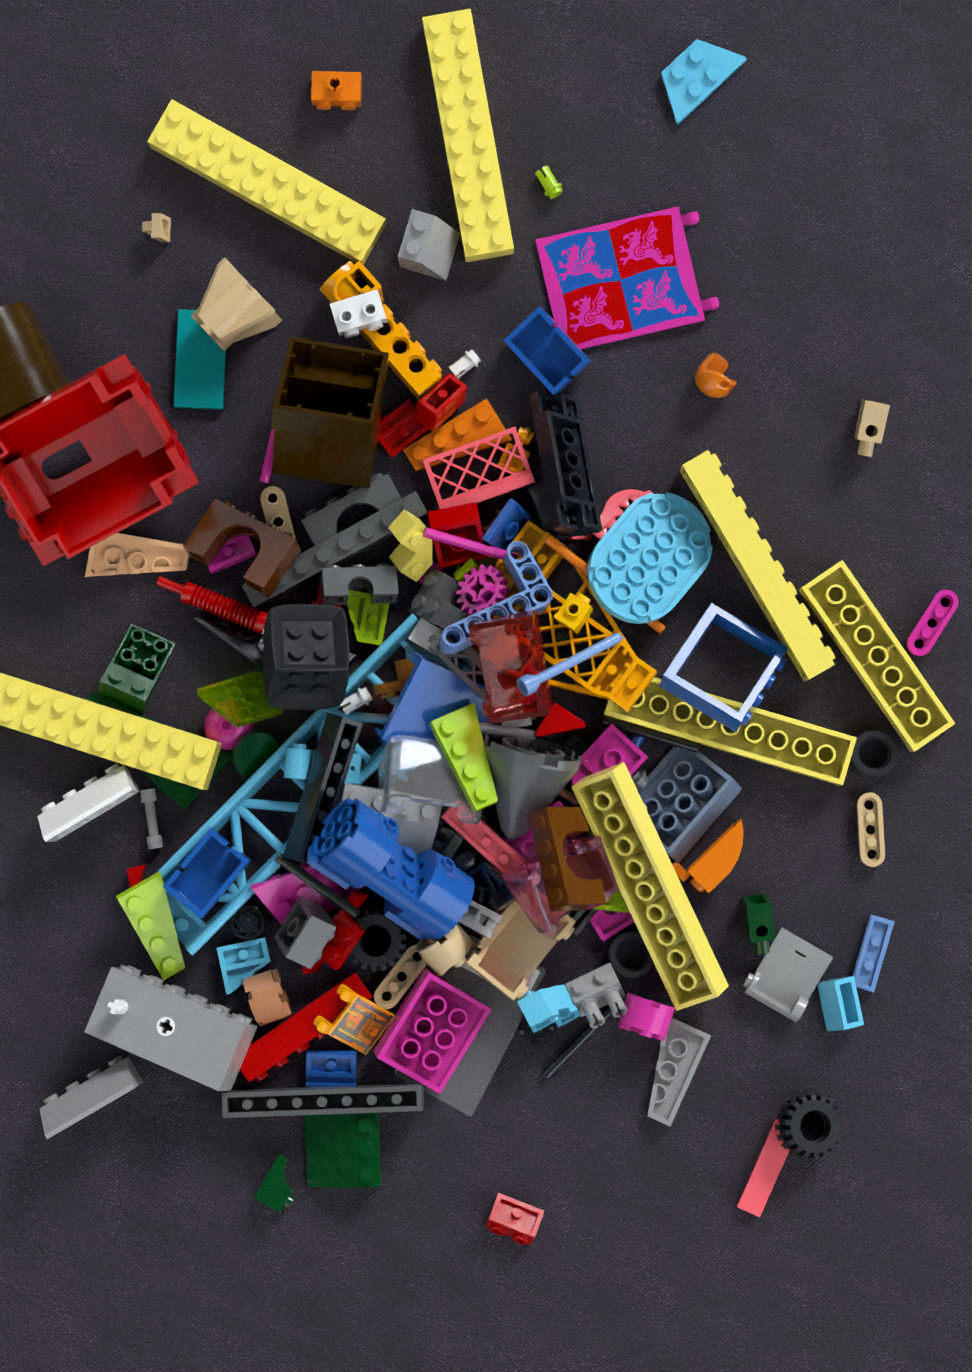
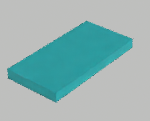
[174,309,226,410]

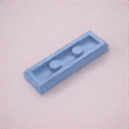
[852,914,895,993]

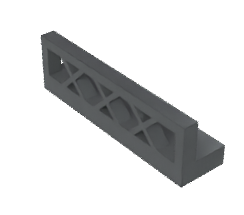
[428,634,522,717]

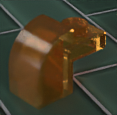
[374,658,415,700]

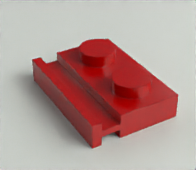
[378,400,430,458]

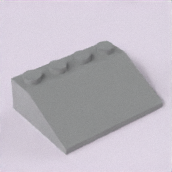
[338,783,443,855]
[39,1055,143,1139]

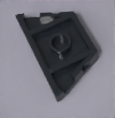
[459,862,523,934]

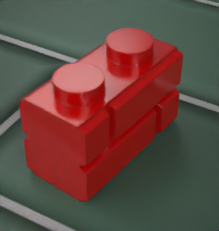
[415,373,467,431]

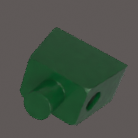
[742,893,775,954]

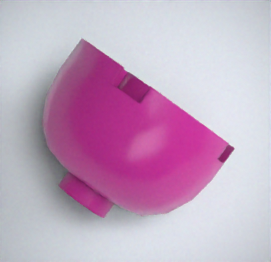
[204,701,254,751]

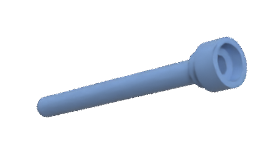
[517,633,622,697]

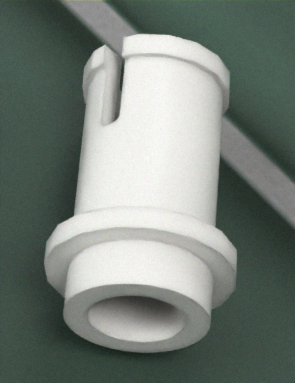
[449,350,481,379]
[341,687,373,715]

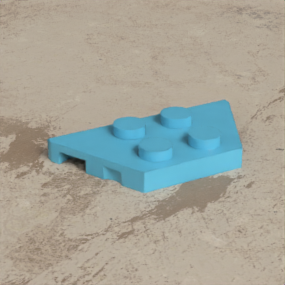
[661,39,747,125]

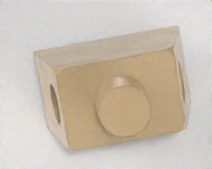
[854,399,890,457]

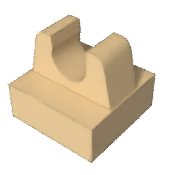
[142,213,171,243]

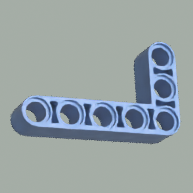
[439,541,553,654]

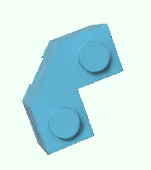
[517,984,580,1033]

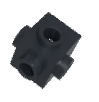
[519,1011,556,1045]

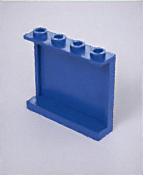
[375,652,503,773]

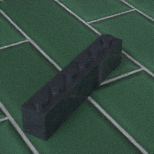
[283,712,363,864]

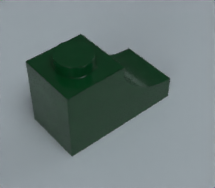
[254,1152,295,1213]

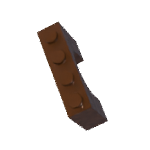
[183,499,301,598]
[527,807,607,912]

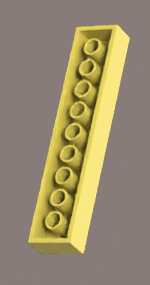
[422,9,514,262]
[147,99,387,265]
[680,450,835,682]
[0,673,222,790]
[603,677,857,786]
[571,762,729,1011]

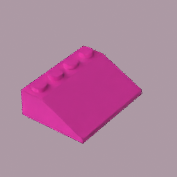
[373,967,492,1094]

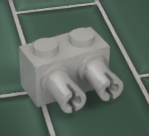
[565,963,628,1028]

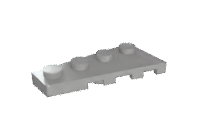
[648,1018,711,1127]

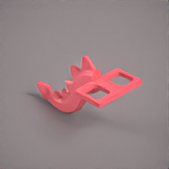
[567,489,652,540]

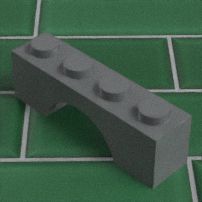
[301,473,402,546]

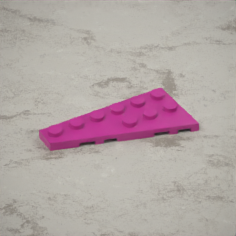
[250,864,364,925]

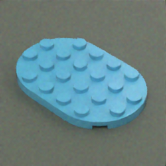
[587,493,713,624]

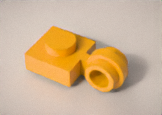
[498,427,534,473]

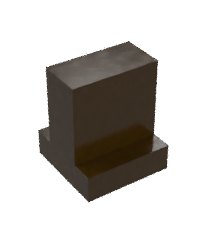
[271,337,389,489]

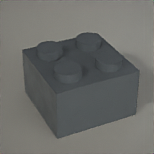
[274,896,336,969]

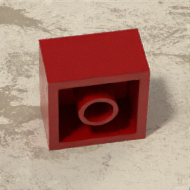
[428,502,488,568]

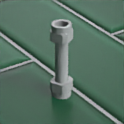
[140,789,163,849]

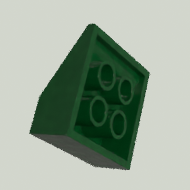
[304,1113,382,1188]

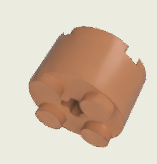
[243,968,292,1026]

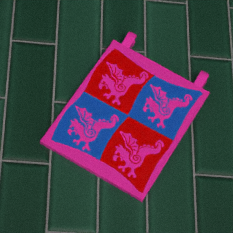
[535,206,719,349]

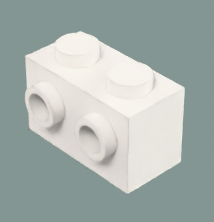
[330,289,387,338]

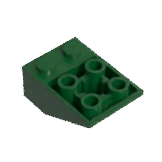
[98,623,176,715]

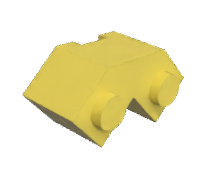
[388,509,433,582]

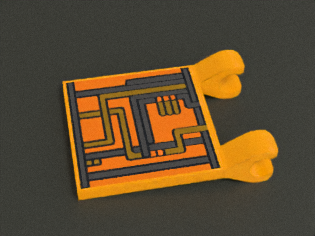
[313,984,395,1055]

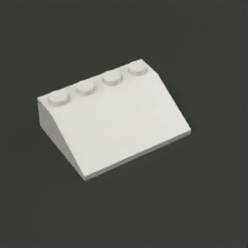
[37,764,141,842]

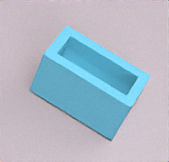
[817,976,864,1031]

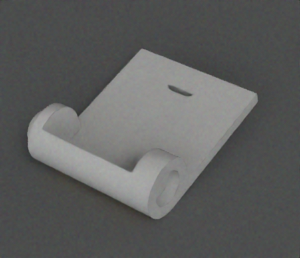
[742,927,833,1022]

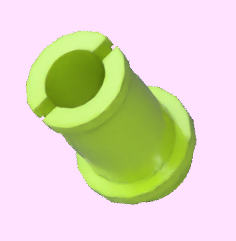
[535,166,563,199]

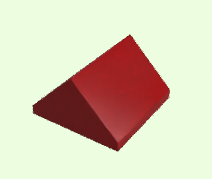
[535,703,585,738]

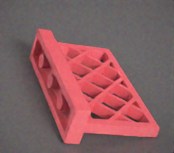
[423,427,535,509]

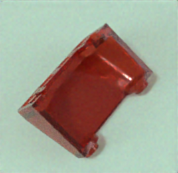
[469,610,552,724]

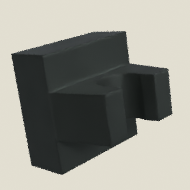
[433,825,464,859]

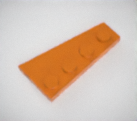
[403,399,512,472]

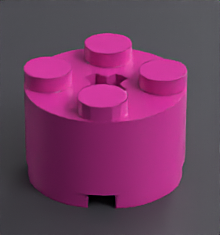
[618,993,675,1041]

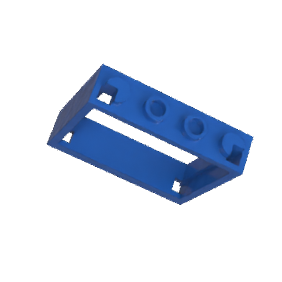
[659,603,788,732]

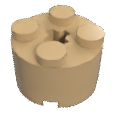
[416,923,475,976]

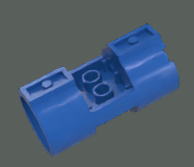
[307,798,475,941]

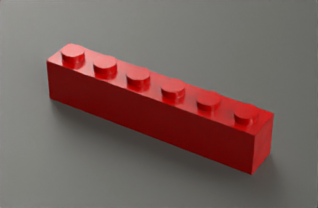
[240,972,373,1083]

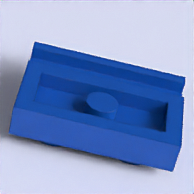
[306,1049,357,1087]

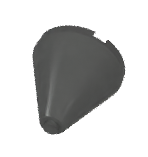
[484,733,582,839]

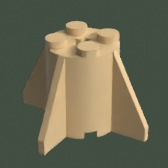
[191,257,282,351]

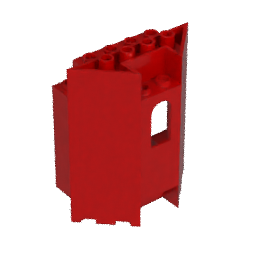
[0,354,199,566]

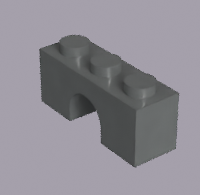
[320,564,398,605]

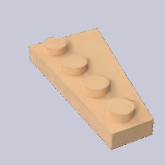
[85,533,189,577]

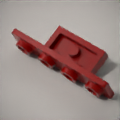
[301,892,368,974]

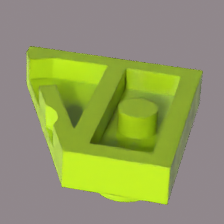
[347,590,390,646]

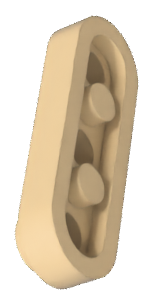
[260,486,295,536]
[856,793,885,867]
[374,944,427,1009]

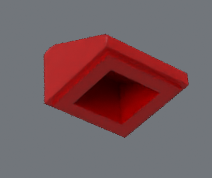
[126,865,147,888]

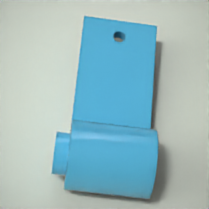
[284,743,362,784]

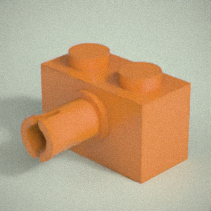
[311,71,362,110]

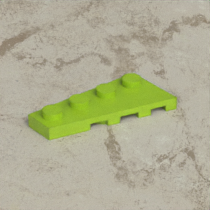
[429,703,498,813]
[116,871,185,980]

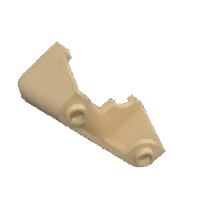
[464,884,576,1000]

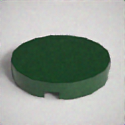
[231,730,279,778]

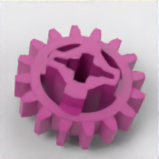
[456,565,509,616]

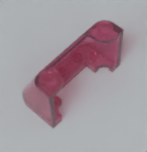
[503,836,619,935]

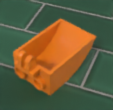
[672,819,744,893]

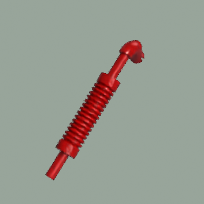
[156,576,322,634]

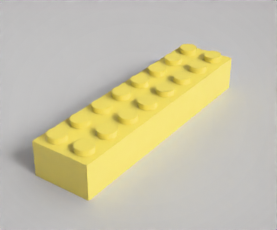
[799,560,955,752]

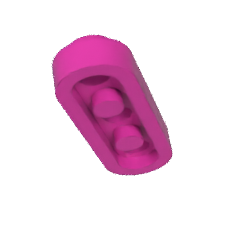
[906,590,958,656]

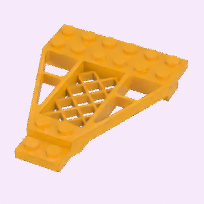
[462,520,658,712]

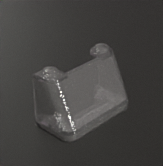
[378,735,482,825]

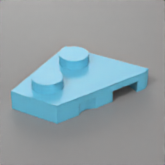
[217,937,271,995]

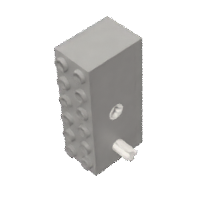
[84,965,258,1091]

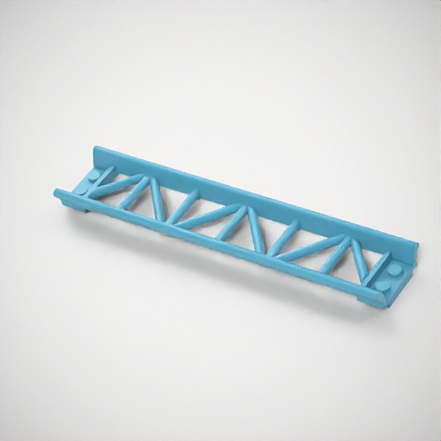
[155,613,471,956]

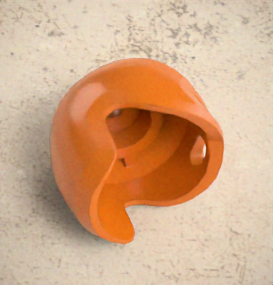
[695,353,737,398]

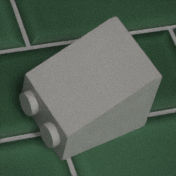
[398,209,460,281]

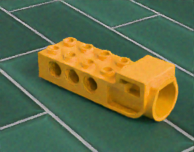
[320,261,442,400]

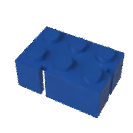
[503,307,592,395]
[163,829,251,919]

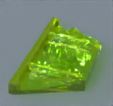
[197,671,283,728]

